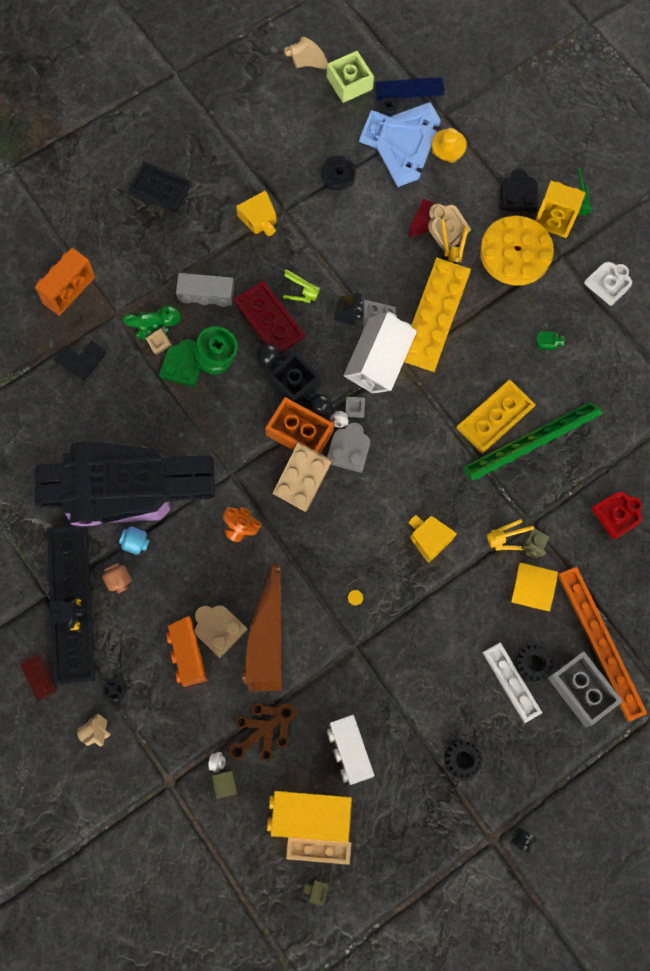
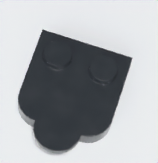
[501,169,539,211]

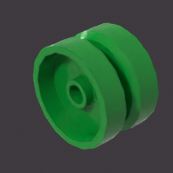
[193,326,238,374]

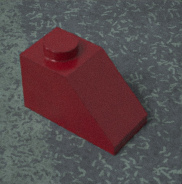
[408,199,436,238]

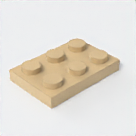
[272,443,333,512]

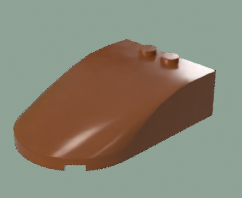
[243,563,282,692]

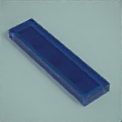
[375,77,445,100]

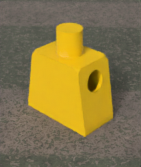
[236,191,277,236]
[408,515,457,563]

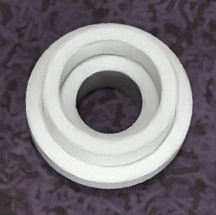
[330,411,349,428]
[209,752,225,773]

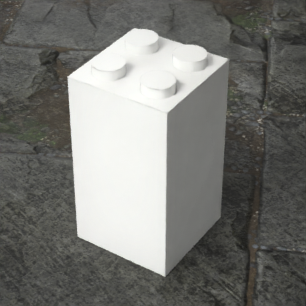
[343,312,417,394]

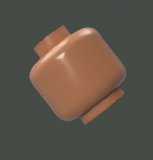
[102,563,132,593]

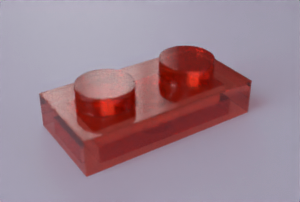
[20,655,57,701]

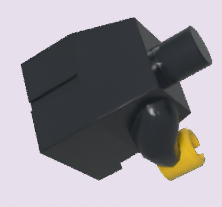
[49,598,85,630]

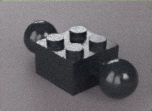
[257,344,333,418]

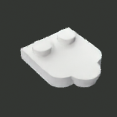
[584,262,632,306]

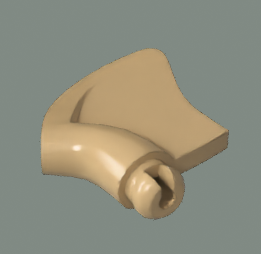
[284,37,328,69]

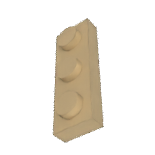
[286,837,351,865]

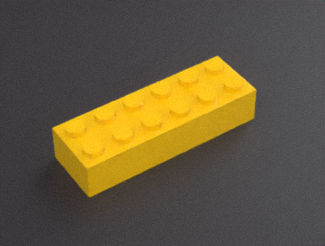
[404,258,471,372]

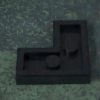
[54,341,107,381]

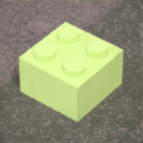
[327,51,374,103]

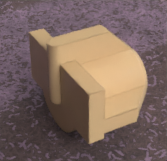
[77,714,110,746]

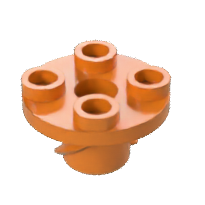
[223,507,261,542]

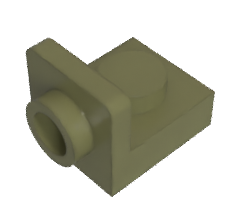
[521,528,549,558]

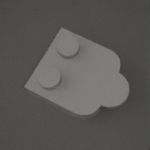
[327,423,370,473]

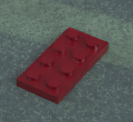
[233,281,305,354]

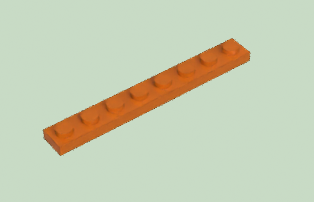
[558,567,648,722]

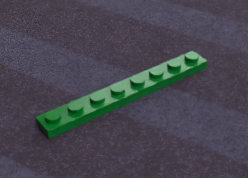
[462,402,602,481]

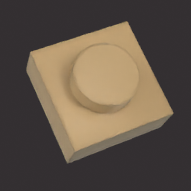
[146,328,172,355]

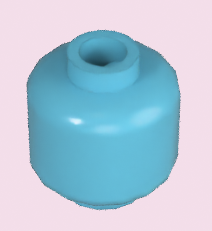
[119,526,149,555]

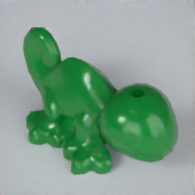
[122,305,181,341]

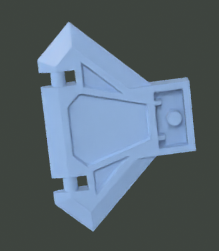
[359,102,441,187]

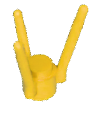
[441,219,468,262]
[487,519,534,551]

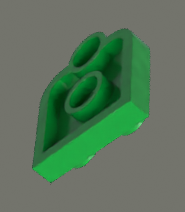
[159,339,201,388]

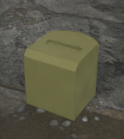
[212,771,238,799]

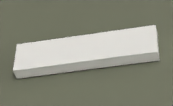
[483,642,542,723]

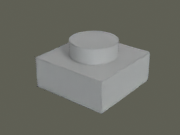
[345,397,365,418]

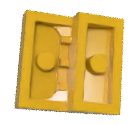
[511,562,558,612]

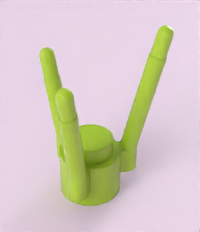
[283,270,320,303]

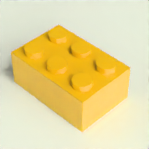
[535,181,586,238]

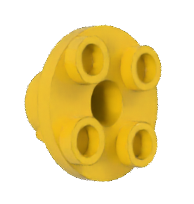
[432,128,466,163]

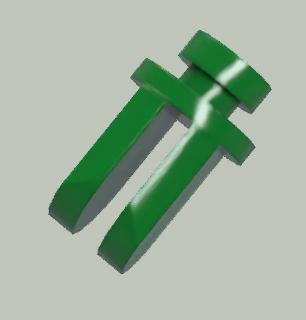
[536,331,565,350]

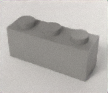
[176,273,234,307]

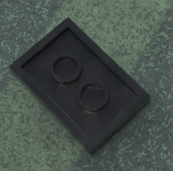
[128,161,192,213]

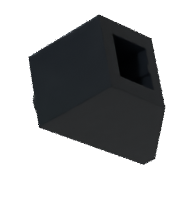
[334,293,364,326]

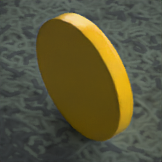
[348,590,363,606]

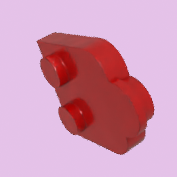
[591,492,642,540]

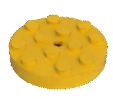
[480,216,554,285]

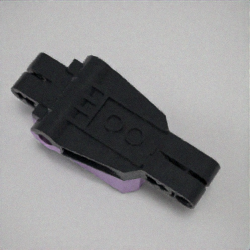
[35,441,215,526]

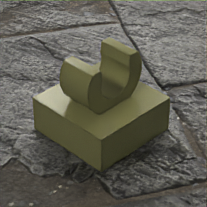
[302,880,329,905]

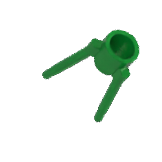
[577,168,592,216]

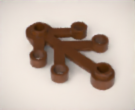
[229,702,296,762]

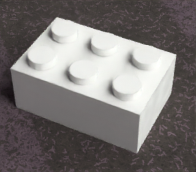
[327,715,374,786]

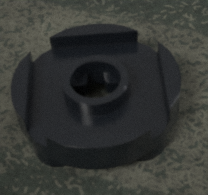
[321,155,356,190]

